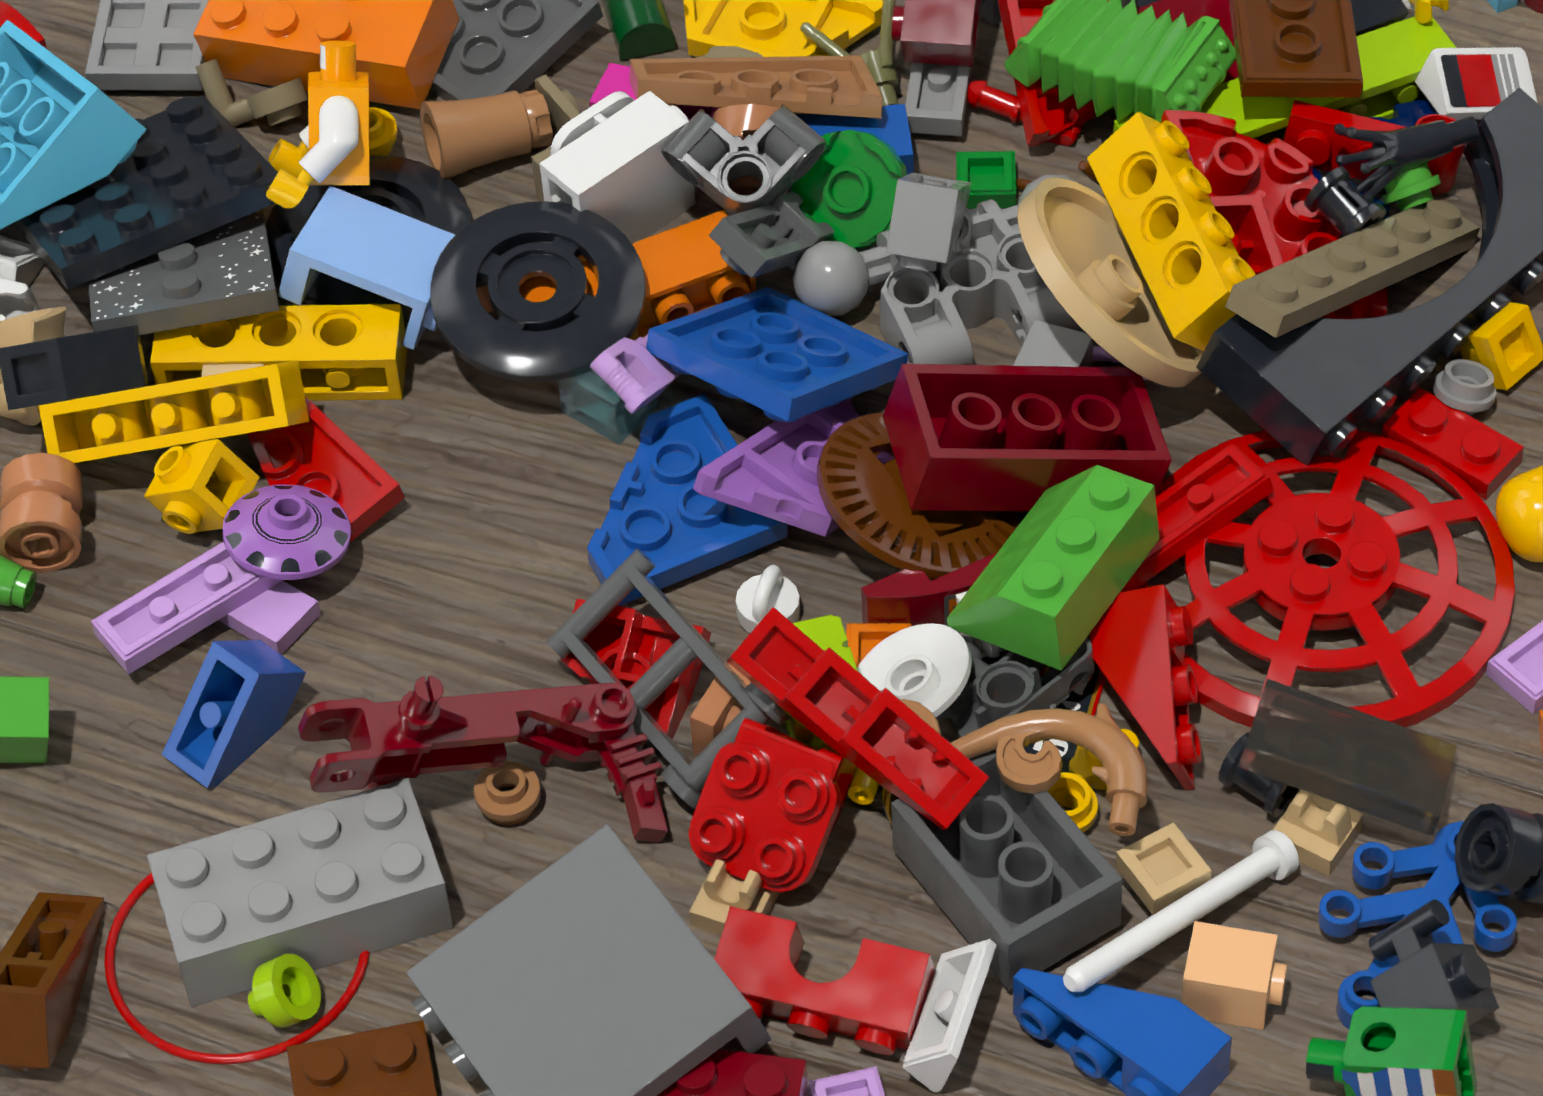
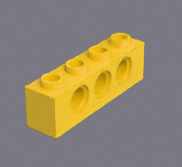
[1087,112,1256,351]
[150,303,407,401]
[39,360,309,463]

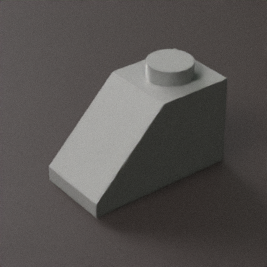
[886,173,971,271]

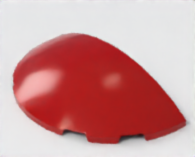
[1161,110,1388,319]

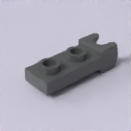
[708,192,834,278]

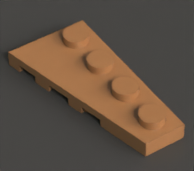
[629,55,883,118]

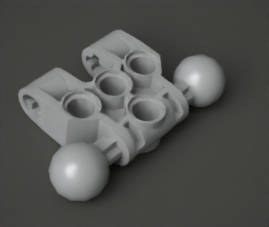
[793,174,1085,365]

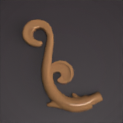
[901,699,1148,836]

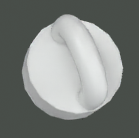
[736,565,800,633]

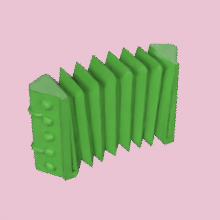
[1004,0,1236,122]

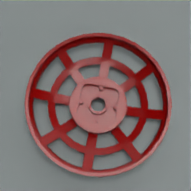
[1135,430,1515,741]

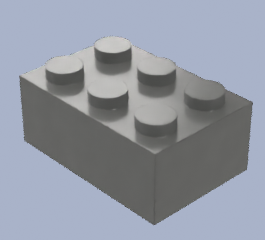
[891,749,1123,990]

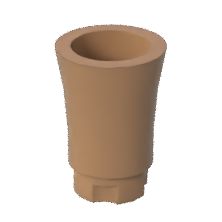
[420,90,553,179]

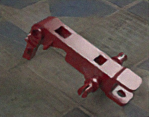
[298,676,668,843]

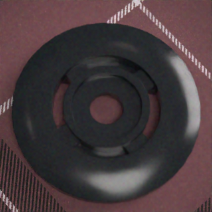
[266,156,471,305]
[430,201,646,382]

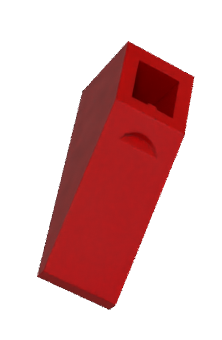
[1090,584,1202,791]

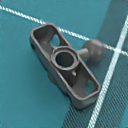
[936,635,1095,738]

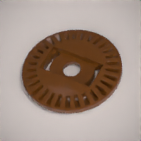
[817,412,1029,579]

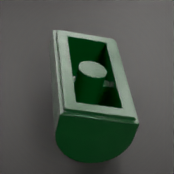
[601,0,676,60]

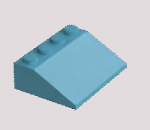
[0,20,147,229]

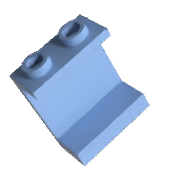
[278,186,455,350]

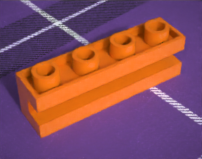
[519,210,756,341]

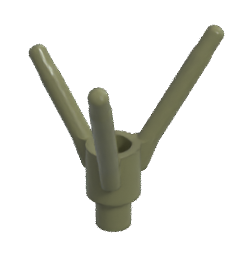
[800,0,899,106]

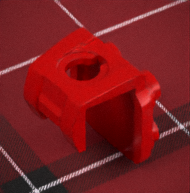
[688,718,856,892]

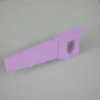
[590,334,681,414]

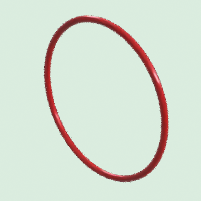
[104,872,370,1064]

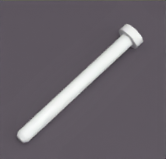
[1063,830,1299,992]

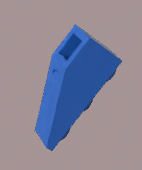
[1013,968,1232,1096]

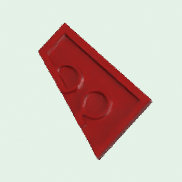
[246,396,405,543]

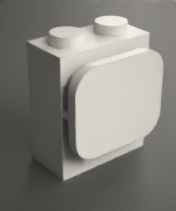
[539,91,696,243]

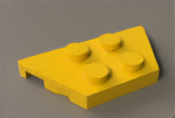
[683,0,883,57]

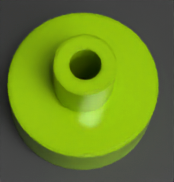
[248,953,321,1028]

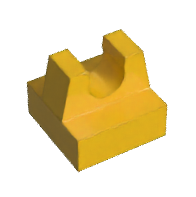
[1460,302,1543,390]

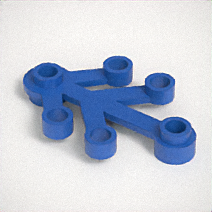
[1318,821,1517,1029]

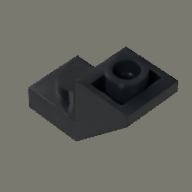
[0,325,149,410]

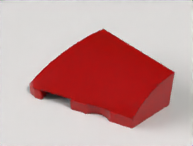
[561,598,711,740]

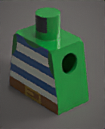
[1306,1006,1477,1096]

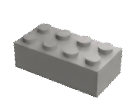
[147,778,453,1007]

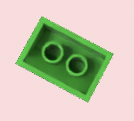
[947,465,1159,671]

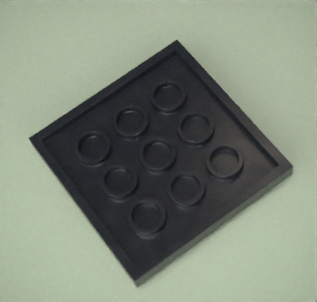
[14,95,278,290]

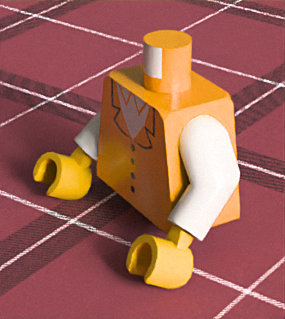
[266,41,370,208]

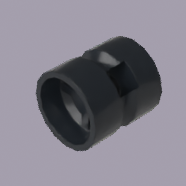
[1455,803,1543,906]

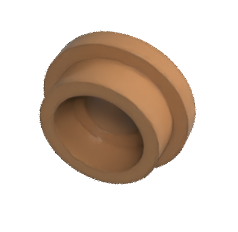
[474,761,541,825]

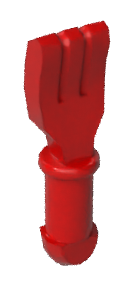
[967,80,1086,146]

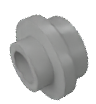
[1433,359,1497,415]

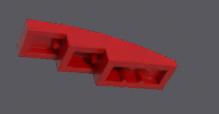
[727,607,989,830]

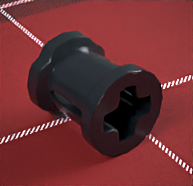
[1304,166,1386,239]
[1218,732,1308,818]

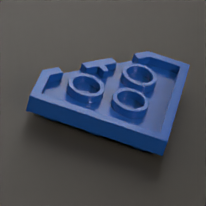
[587,393,788,606]

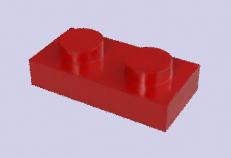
[1382,387,1524,501]

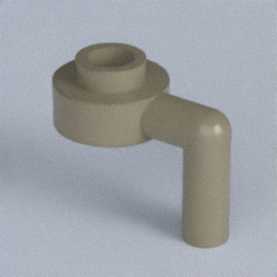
[195,59,308,127]

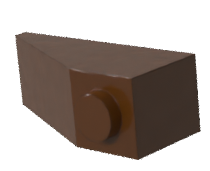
[0,892,105,1071]

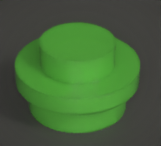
[1381,162,1441,211]

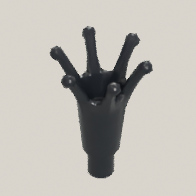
[1334,116,1479,204]

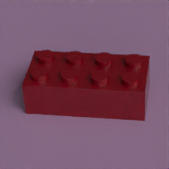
[883,364,1172,511]

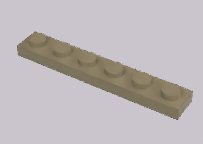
[1225,199,1480,338]

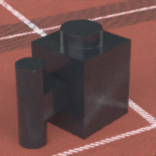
[1369,899,1499,1026]

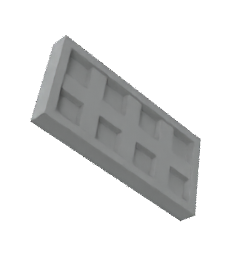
[85,0,208,90]

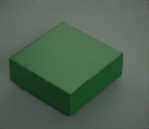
[956,151,1016,209]

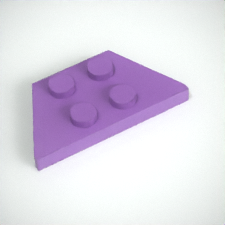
[693,397,887,537]

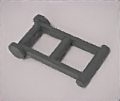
[546,548,792,809]

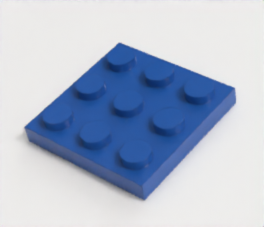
[646,287,909,422]

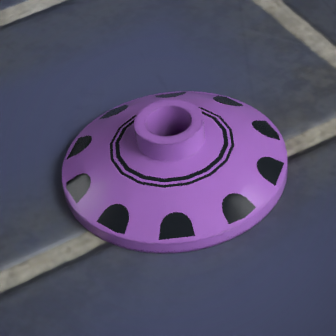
[223,485,351,580]

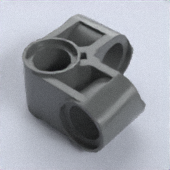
[661,104,827,215]

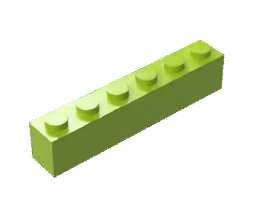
[1113,16,1457,144]

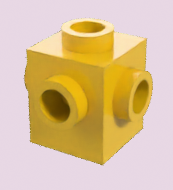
[144,439,260,534]

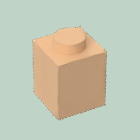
[1182,921,1288,1030]

